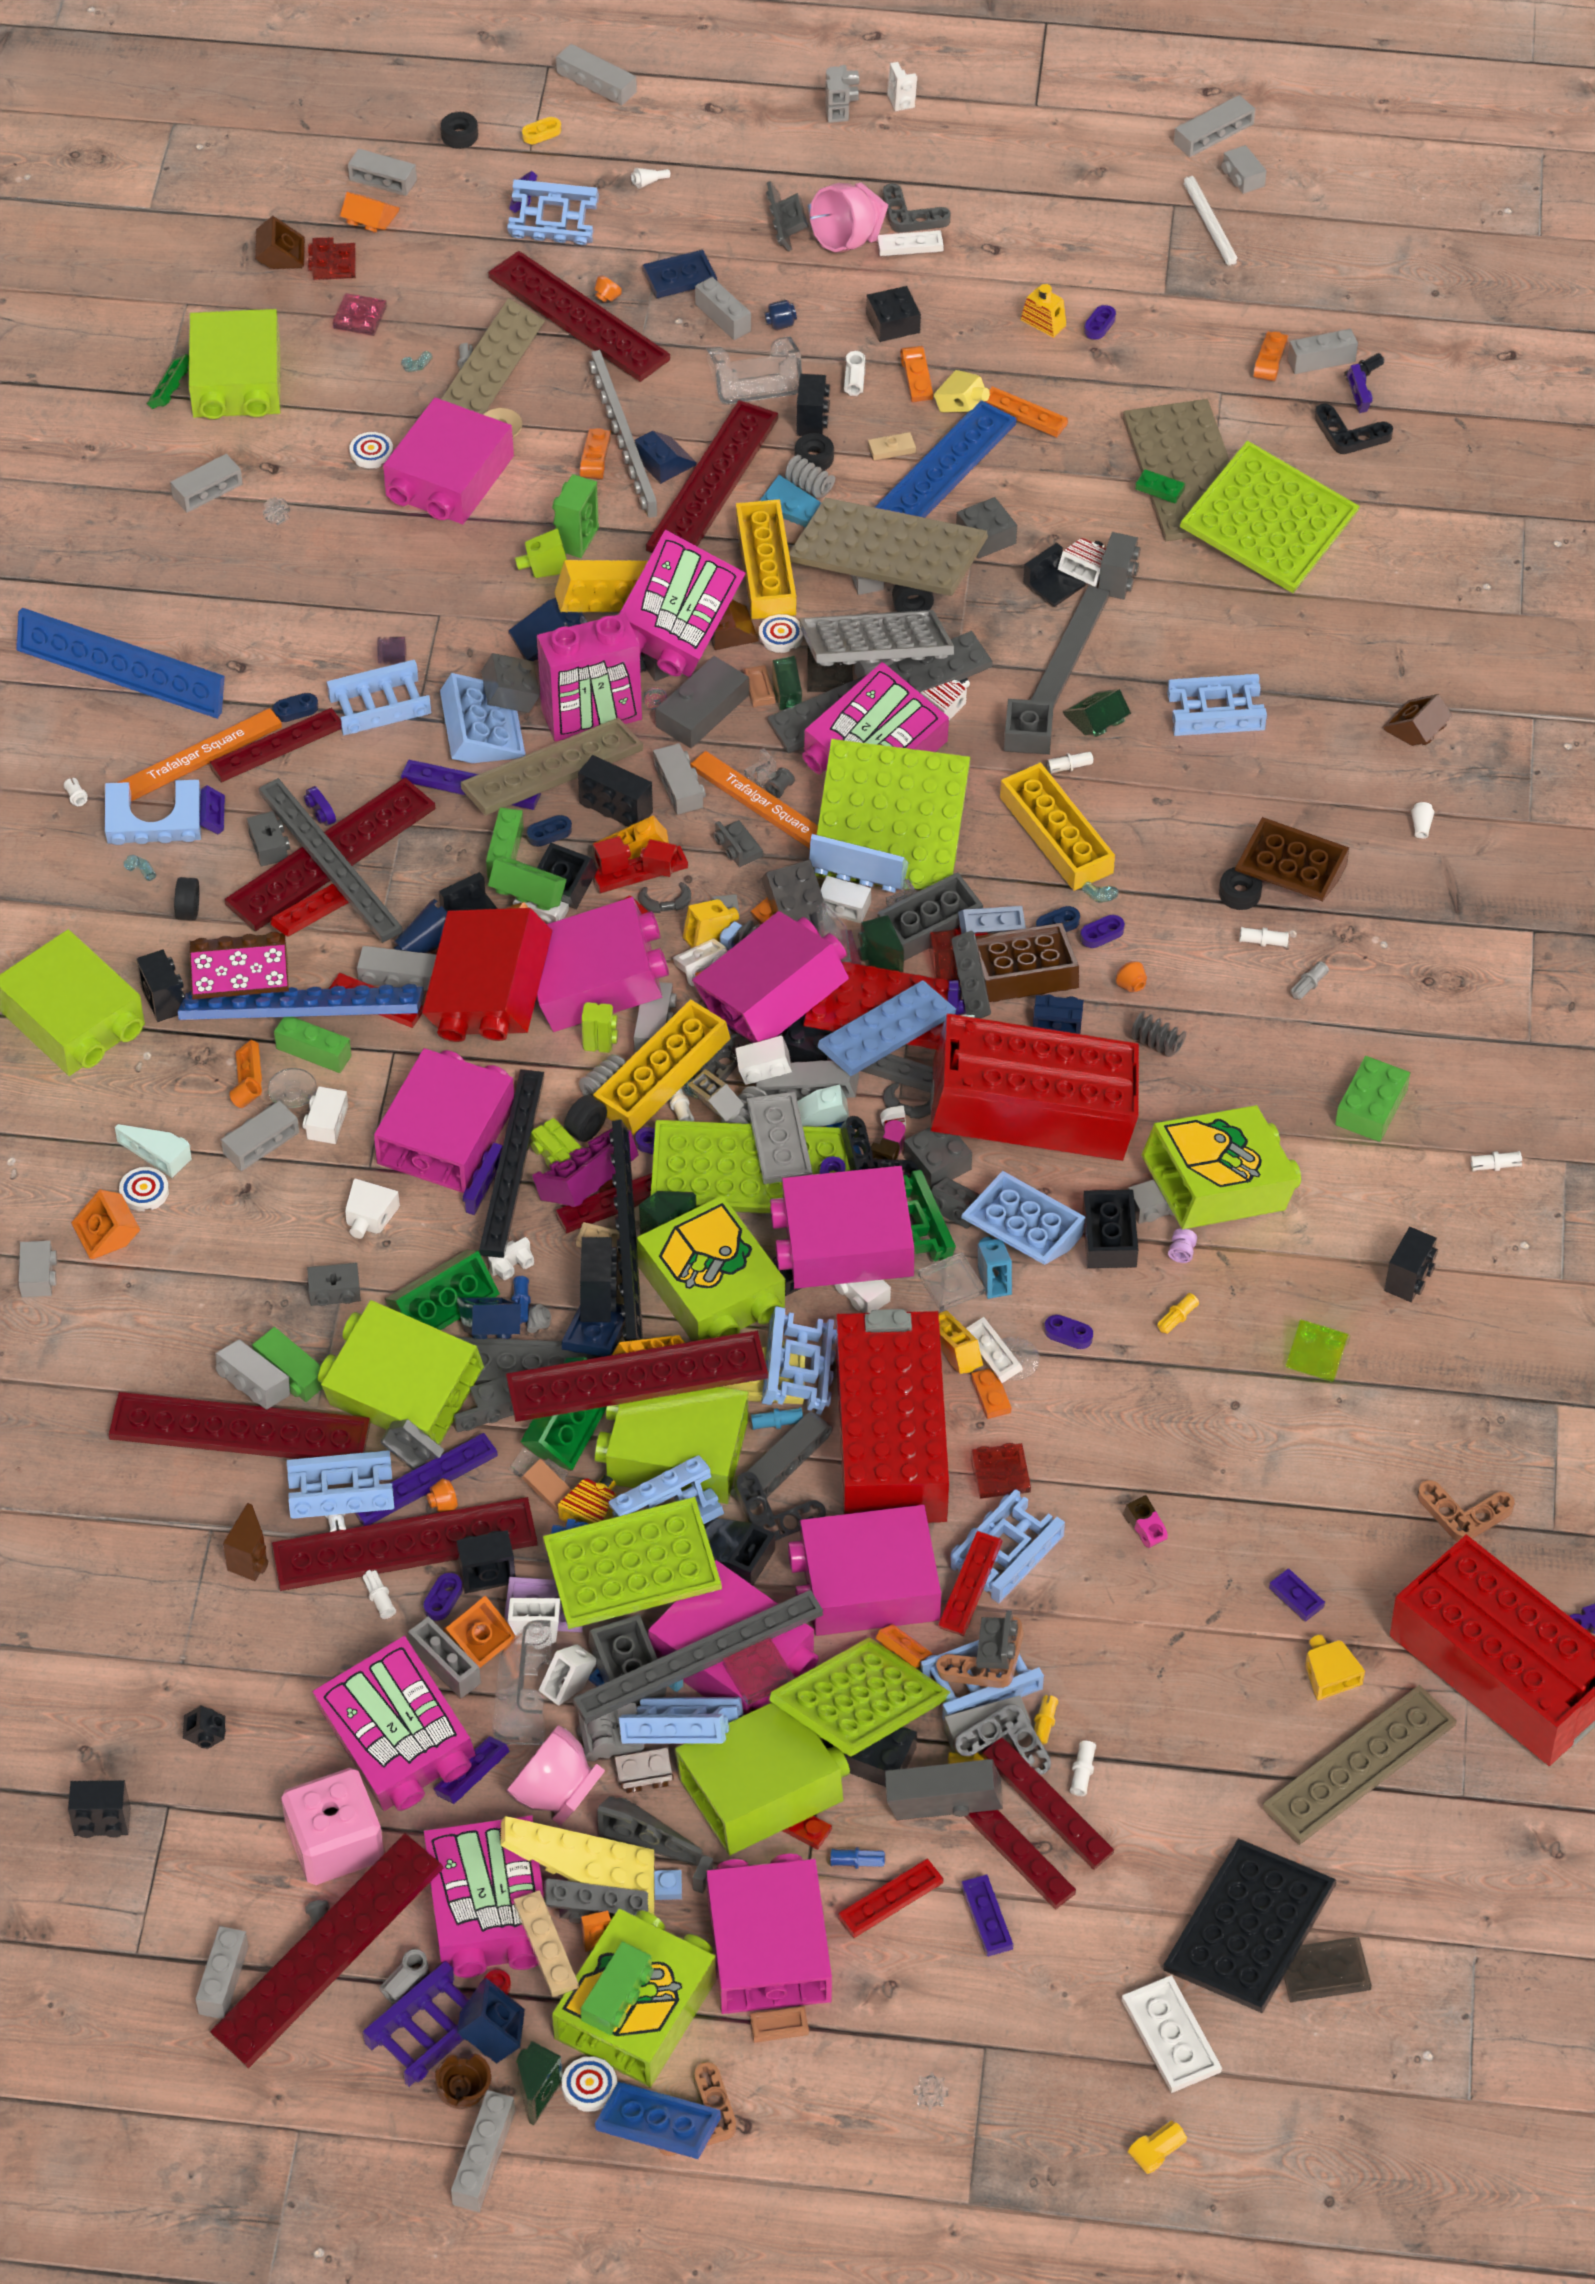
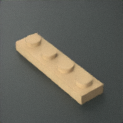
[514,1890,578,1998]

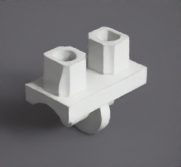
[488,1237,534,1280]

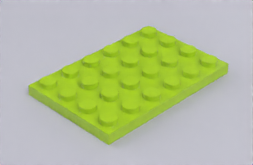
[543,1497,722,1629]
[769,1637,950,1757]

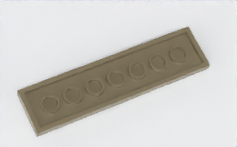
[441,298,545,414]
[461,718,643,816]
[1263,1685,1457,1845]

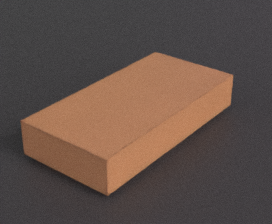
[743,665,775,707]
[521,1459,572,1514]
[750,2006,809,2043]

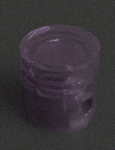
[377,636,407,664]

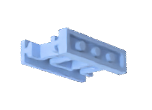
[507,179,599,245]
[1167,674,1267,736]
[761,1307,836,1415]
[287,1450,394,1519]
[609,1456,724,1524]
[950,1489,1065,1603]
[619,1697,743,1744]

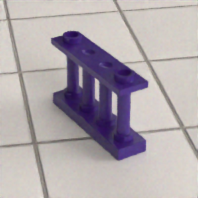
[363,1961,469,2087]

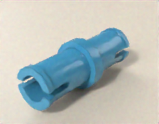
[751,1407,803,1430]

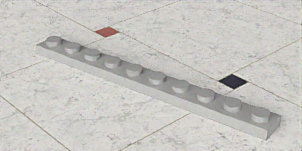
[589,350,657,518]

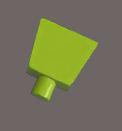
[515,529,567,578]

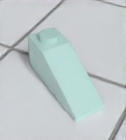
[797,1085,849,1127]
[115,1124,192,1178]

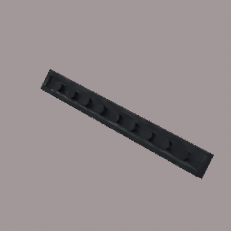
[479,1069,544,1258]
[609,1119,643,1342]

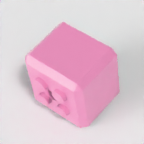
[281,1768,384,1885]

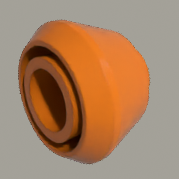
[594,275,622,303]
[1116,961,1147,992]
[426,1478,458,1512]

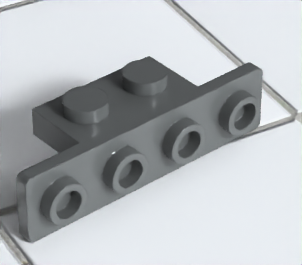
[766,181,808,251]
[952,931,991,1019]
[454,1376,514,1432]
[544,1879,648,1923]

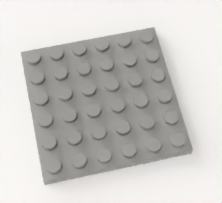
[799,610,954,666]

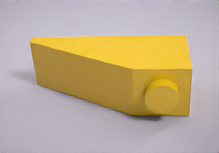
[939,1311,983,1374]

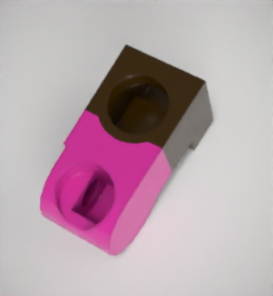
[871,1120,906,1160]
[1123,1495,1168,1548]

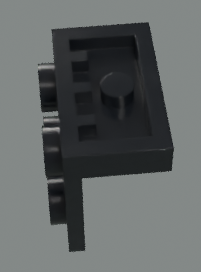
[1023,542,1086,607]
[439,872,498,912]

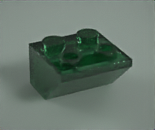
[639,1191,696,1235]

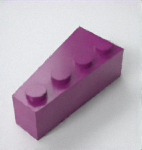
[532,1128,639,1207]

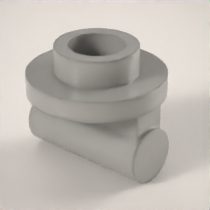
[527,1304,551,1333]

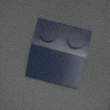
[635,430,696,484]
[457,1297,521,1339]
[457,1978,525,2064]

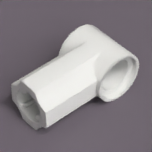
[844,351,865,396]

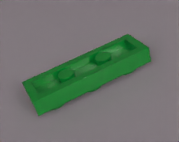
[147,354,189,409]

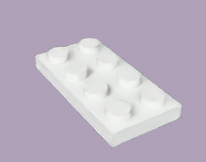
[1122,1975,1222,2093]

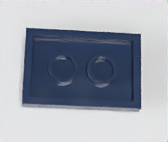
[643,249,717,298]
[562,1303,626,1357]

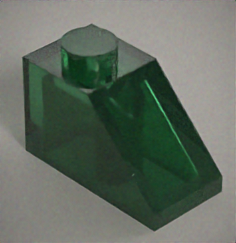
[773,656,802,711]

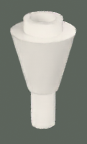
[631,168,670,189]

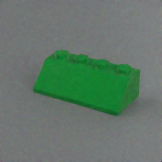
[385,1249,500,1330]
[520,1357,607,1471]

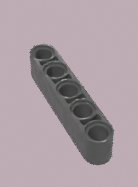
[731,1412,832,1510]

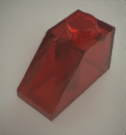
[929,930,960,985]

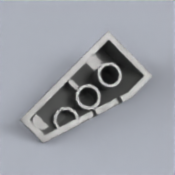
[597,1796,703,1866]

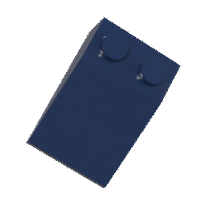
[508,598,587,661]

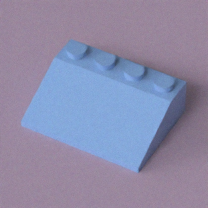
[440,673,525,763]
[809,834,909,893]
[961,1171,1086,1265]

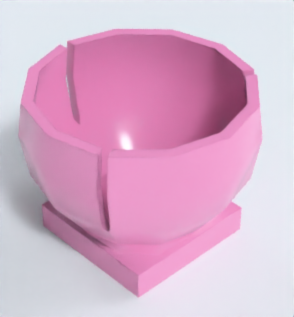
[810,183,888,253]
[506,1725,605,1826]

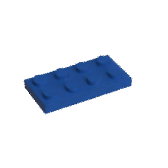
[595,2082,721,2160]

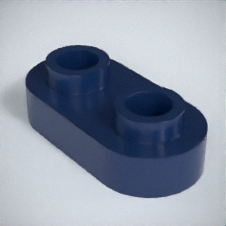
[273,693,318,722]
[527,815,572,847]
[1036,906,1080,932]

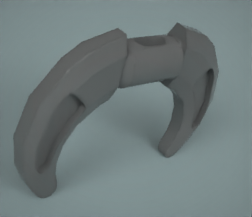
[639,882,691,913]
[883,1082,931,1119]

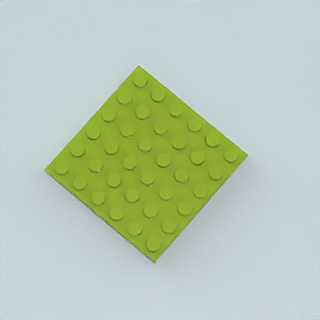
[1180,440,1360,594]
[813,739,971,891]

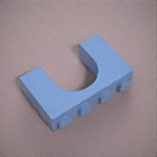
[105,780,201,845]

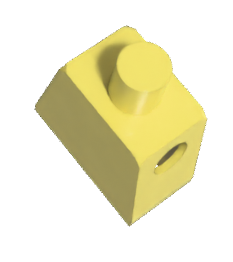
[934,370,990,412]

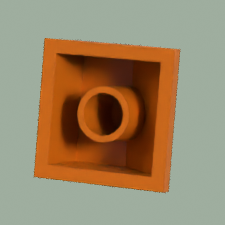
[340,192,400,232]
[71,1189,140,1259]
[443,1596,516,1668]

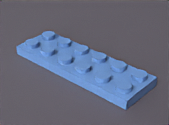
[818,981,956,1076]

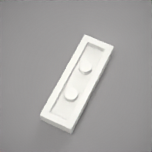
[878,230,943,256]
[966,1317,1023,1383]

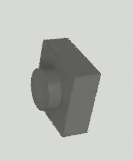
[693,1855,715,1894]

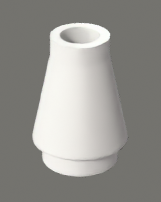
[1411,802,1434,839]

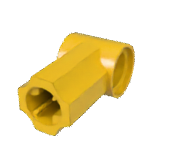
[1128,2120,1187,2174]

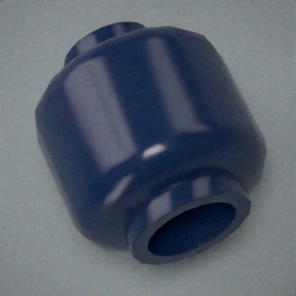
[764,299,797,330]

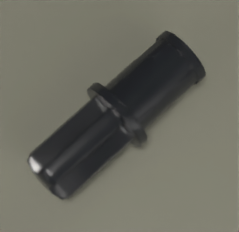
[1344,353,1385,383]

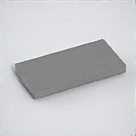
[747,1091,812,1184]

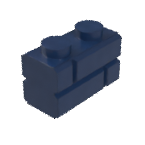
[1033,994,1084,1034]

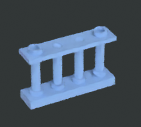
[327,659,431,736]
[920,1640,1044,1720]

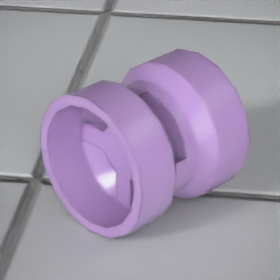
[1168,1228,1197,1263]

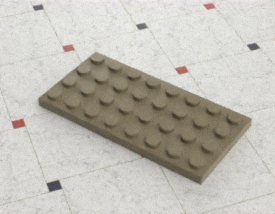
[1123,399,1230,542]
[789,497,988,596]

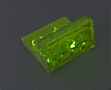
[1286,1319,1351,1382]

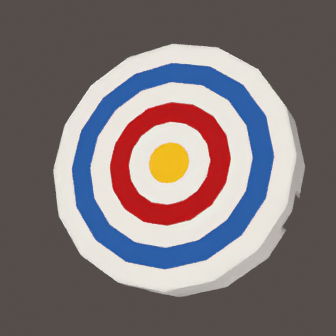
[350,432,393,469]
[759,614,803,653]
[119,1167,169,1211]
[562,2057,617,2112]

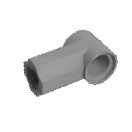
[379,1949,430,2004]

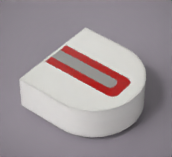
[880,1106,906,1127]

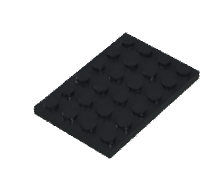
[1163,1838,1336,2014]

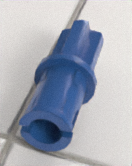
[511,1276,531,1324]
[831,1847,885,1869]

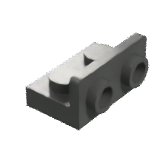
[713,820,763,867]
[931,1177,980,1229]
[380,1419,444,1470]
[976,1611,1018,1669]

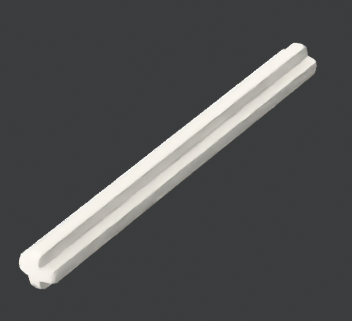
[1184,176,1237,266]

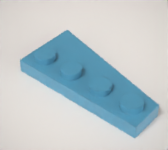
[760,475,822,527]

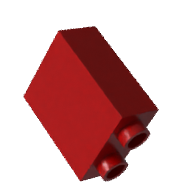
[422,908,553,1042]

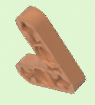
[1418,1480,1515,1542]
[936,1616,1024,1688]
[658,2062,736,2156]

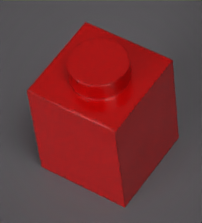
[593,836,631,876]
[640,839,677,877]

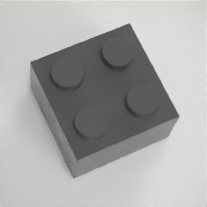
[956,497,1017,559]
[1099,532,1141,600]
[481,653,540,713]
[1004,699,1054,755]
[904,1127,972,1191]

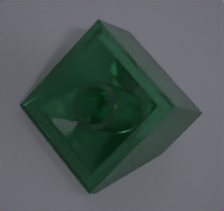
[1063,689,1131,737]
[858,915,904,972]
[516,2041,563,2125]

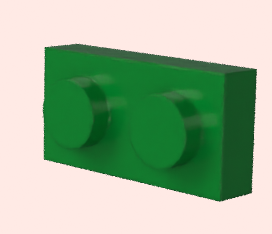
[1135,469,1185,504]

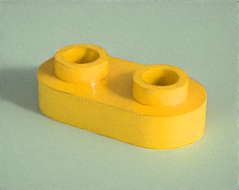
[522,117,561,144]

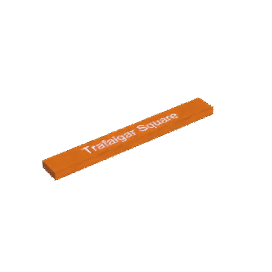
[117,708,282,802]
[690,751,818,849]

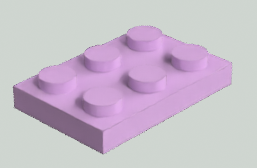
[504,1577,583,1633]

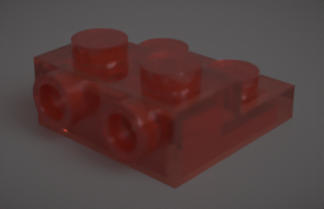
[308,237,356,280]
[971,1443,1031,1499]

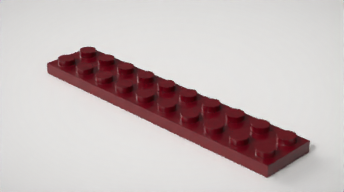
[488,250,671,382]
[646,400,778,553]
[225,778,436,932]
[506,1330,768,1422]
[109,1392,371,1459]
[272,1497,538,1591]
[210,1833,444,2069]

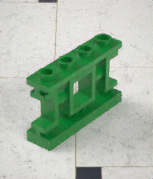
[903,1170,956,1263]

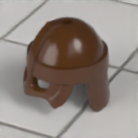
[435,2053,492,2109]

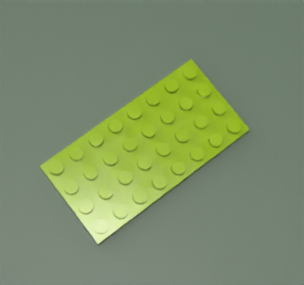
[650,1120,850,1213]

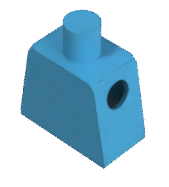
[978,1237,1012,1299]

